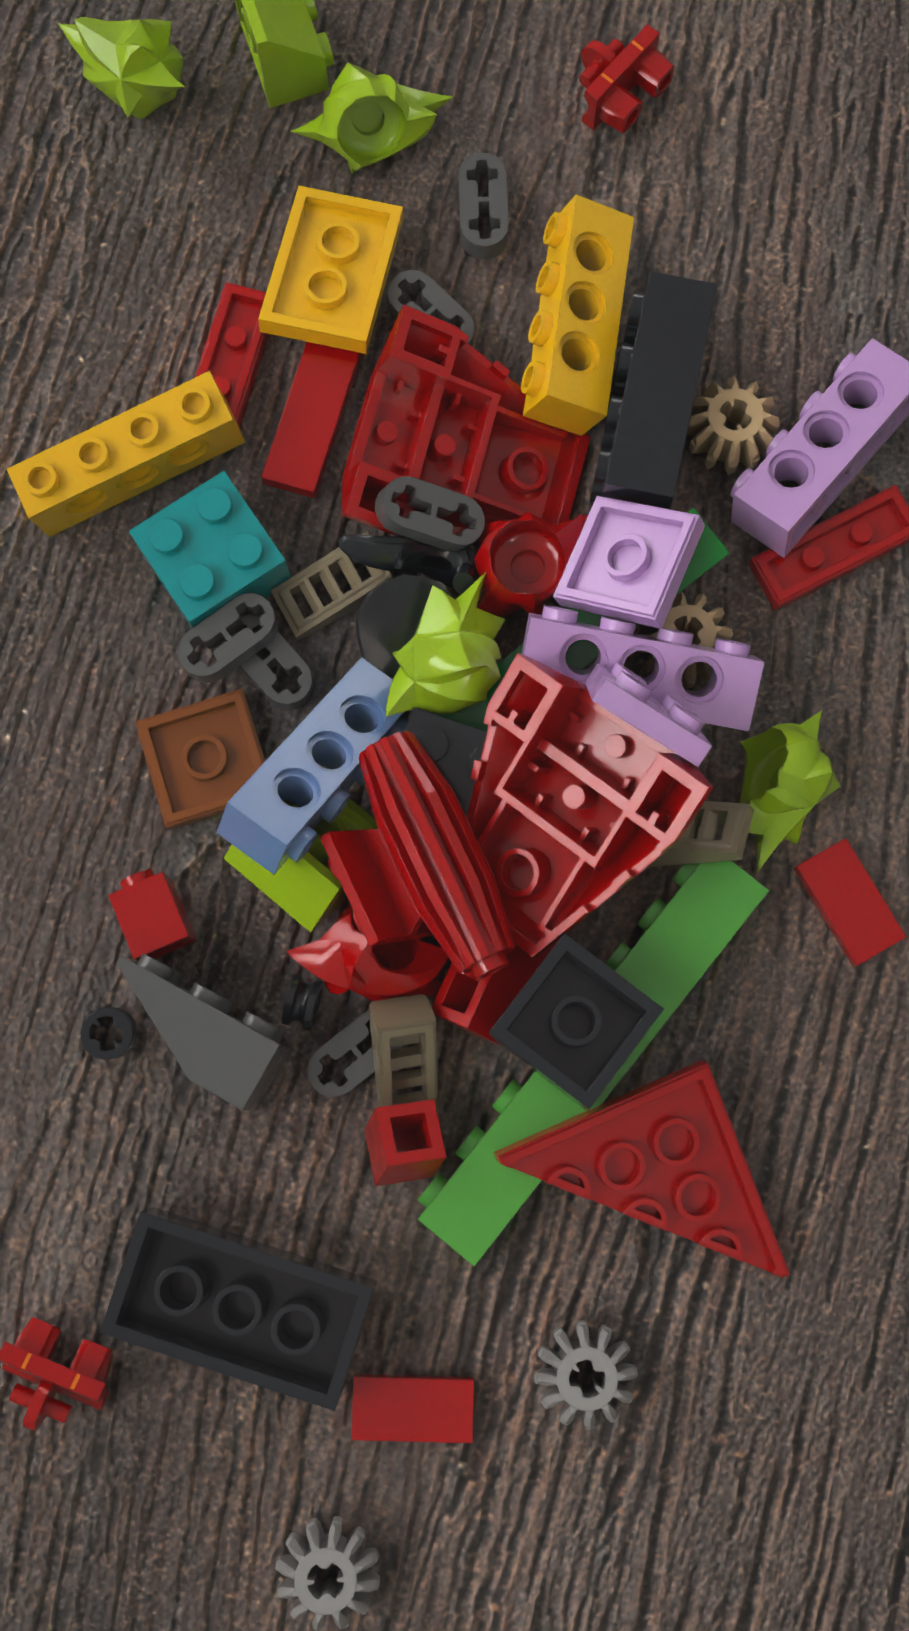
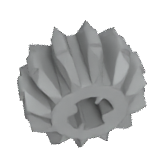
[534,1320,638,1430]
[275,1516,380,1631]

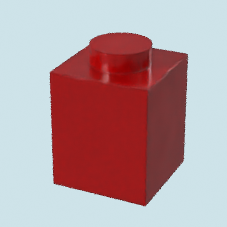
[108,869,198,961]
[364,1099,446,1186]

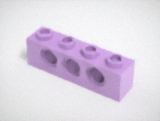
[730,338,909,558]
[521,605,765,731]

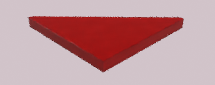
[494,1060,790,1278]

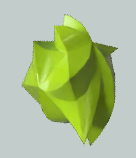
[58,17,185,120]
[290,62,453,174]
[386,572,506,717]
[740,710,841,873]

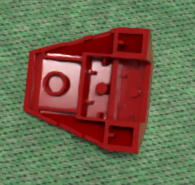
[342,305,590,536]
[465,653,713,957]

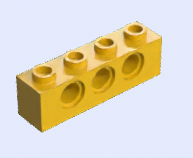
[521,194,634,436]
[7,371,246,537]

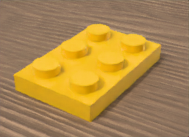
[258,185,403,354]

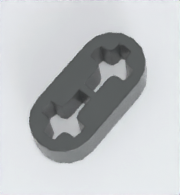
[458,152,509,260]
[387,270,475,346]
[375,476,485,551]
[178,593,278,683]
[231,614,315,711]
[307,1010,405,1097]

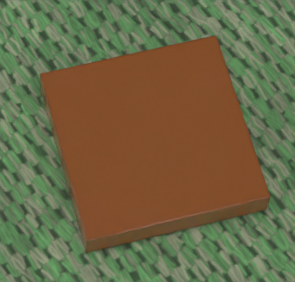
[135,688,266,831]

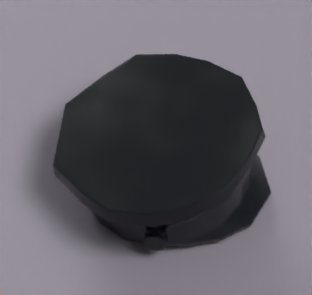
[355,574,453,679]

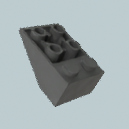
[116,953,292,1110]

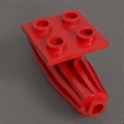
[320,731,515,980]

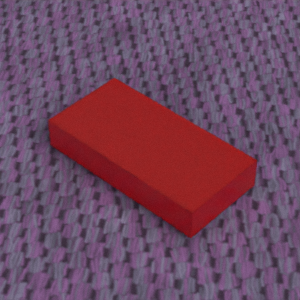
[793,838,906,967]
[351,1374,474,1443]

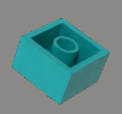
[129,470,291,628]

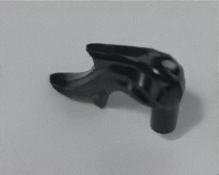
[338,534,479,594]

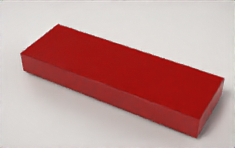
[195,282,269,450]
[261,342,363,499]
[748,485,909,611]

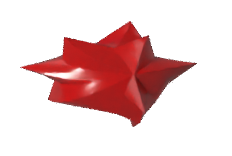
[474,512,589,617]
[286,905,448,1001]

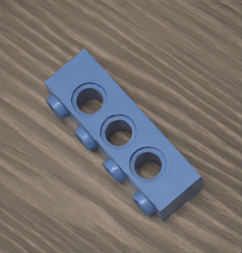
[216,657,410,875]

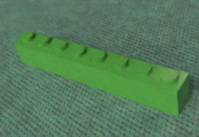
[417,861,769,1266]

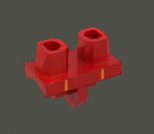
[579,24,675,134]
[0,1317,113,1432]

